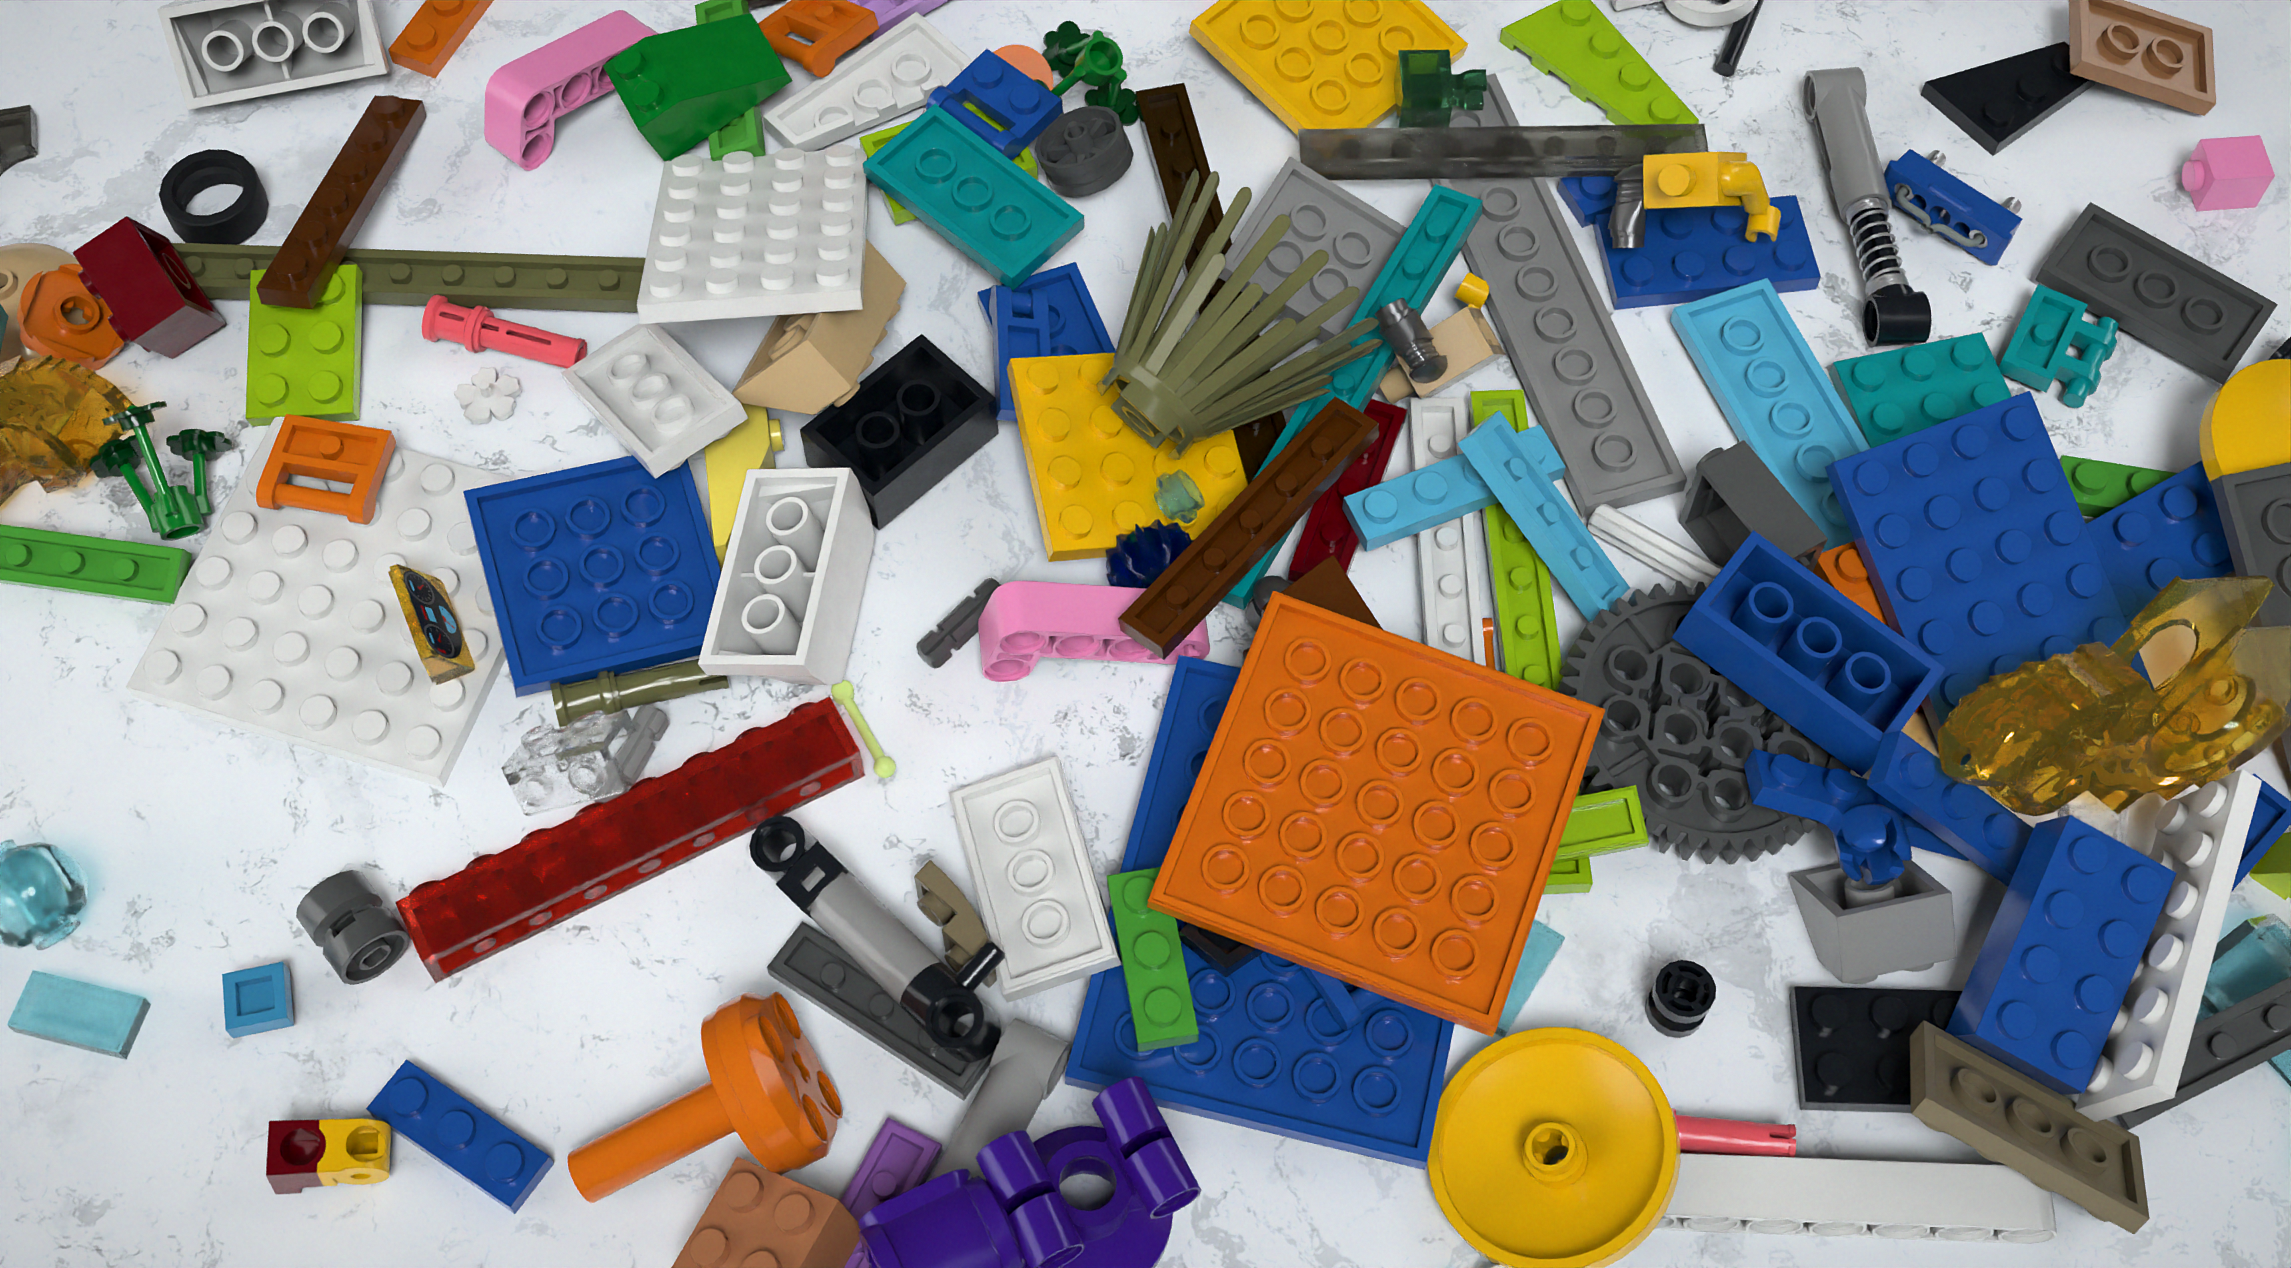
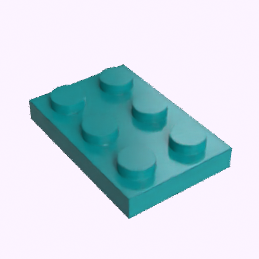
[1829,332,2012,448]

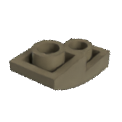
[914,860,997,988]

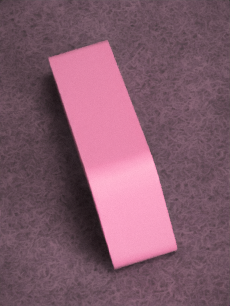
[484,10,659,171]
[978,581,1210,682]

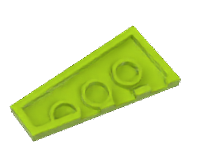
[1499,0,1699,154]

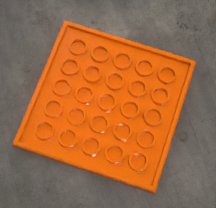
[1147,591,1606,1037]

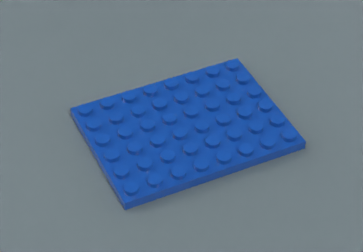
[1064,655,1455,1170]

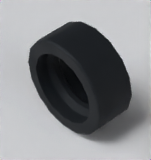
[159,149,269,245]

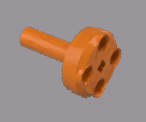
[567,991,843,1203]

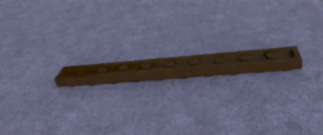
[1135,83,1286,485]

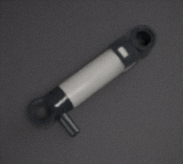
[749,816,1005,1063]

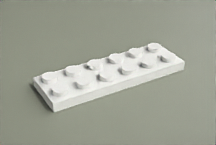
[2075,769,2262,1122]

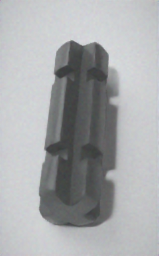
[916,578,1001,669]

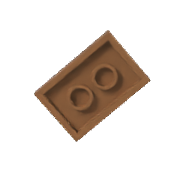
[2069,0,2216,116]

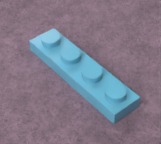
[1457,410,1630,623]
[1342,424,1566,552]

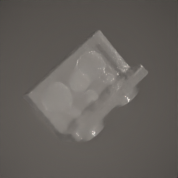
[501,710,636,817]

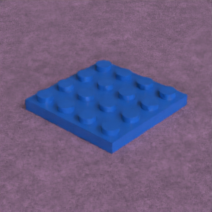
[463,455,721,698]

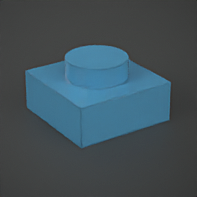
[222,962,294,1038]

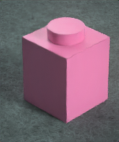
[2182,135,2275,211]

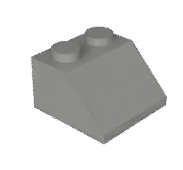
[1789,860,1956,984]

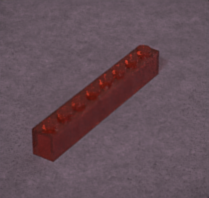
[395,696,865,983]

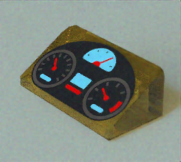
[388,564,475,685]

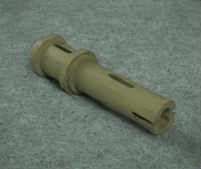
[550,659,729,731]

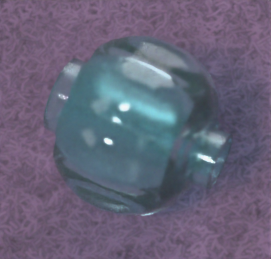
[0,839,88,951]

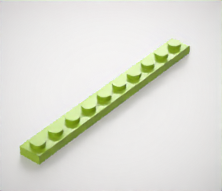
[1468,389,1593,895]

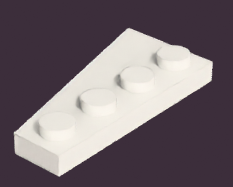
[763,11,973,152]

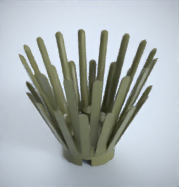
[1097,169,1383,460]

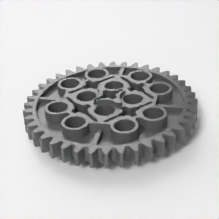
[1556,581,1851,865]

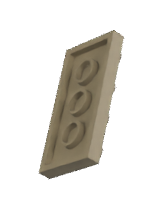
[1910,1020,2150,1234]

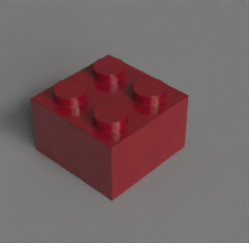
[72,216,225,359]

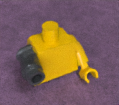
[1608,152,1781,248]

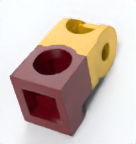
[266,1119,391,1195]

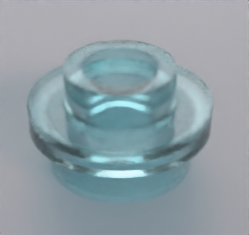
[1154,469,1205,524]

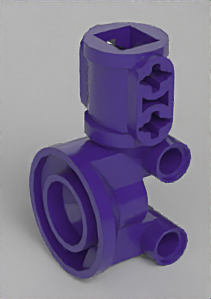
[858,1076,1202,1268]

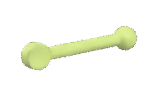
[831,680,896,778]

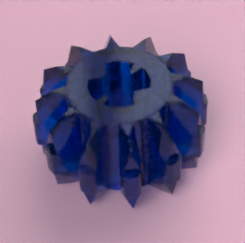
[1105,519,1194,589]

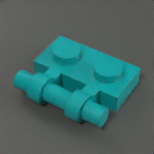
[1998,284,2119,408]

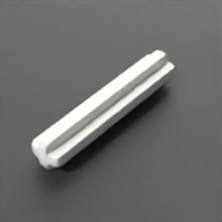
[1587,504,1723,589]

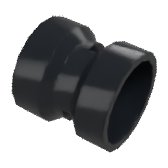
[1645,960,1716,1038]

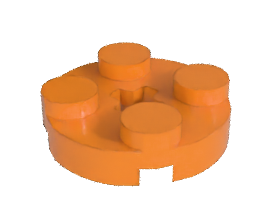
[17,264,125,371]

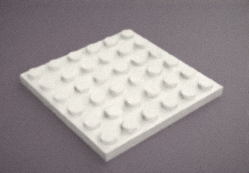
[126,417,517,788]

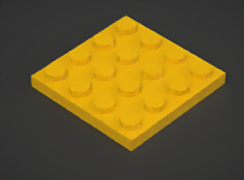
[1189,0,1468,165]
[1007,353,1248,562]

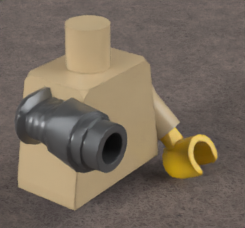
[1375,273,1506,405]

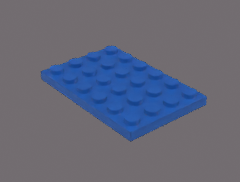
[1825,391,2161,780]

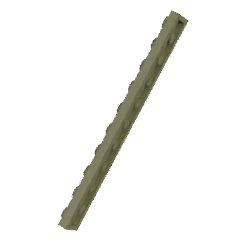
[172,243,646,312]

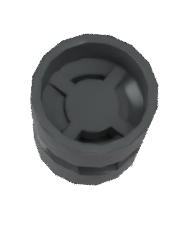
[296,870,410,985]

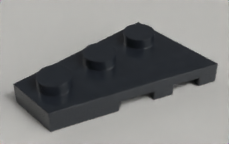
[1920,41,2096,156]

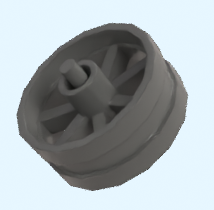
[1035,105,1134,197]

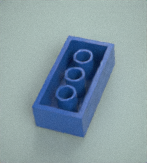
[1672,530,1946,777]
[1945,815,2177,1094]

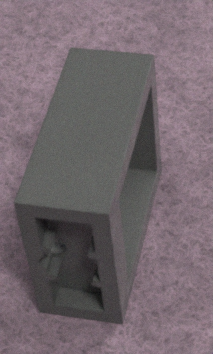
[1679,440,1828,572]

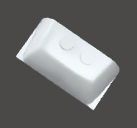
[157,0,390,110]
[698,468,875,686]

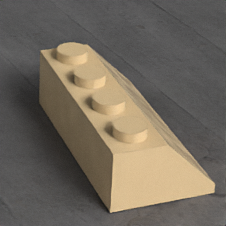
[731,239,907,415]

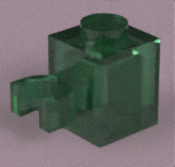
[1394,50,1487,132]

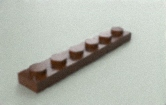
[256,95,427,310]
[1118,396,1379,660]

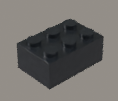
[800,334,999,530]

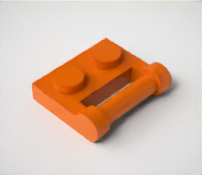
[758,0,879,77]
[256,414,397,525]

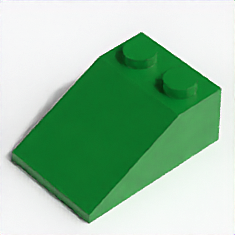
[603,13,793,161]

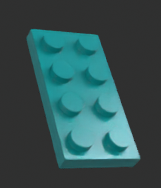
[862,104,1085,291]

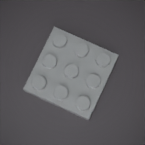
[1219,156,1408,342]

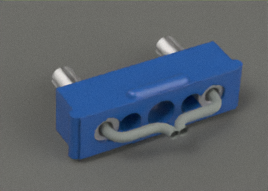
[1884,149,2023,266]

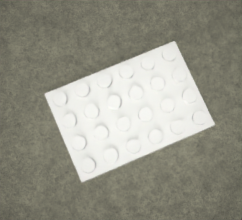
[637,144,869,324]

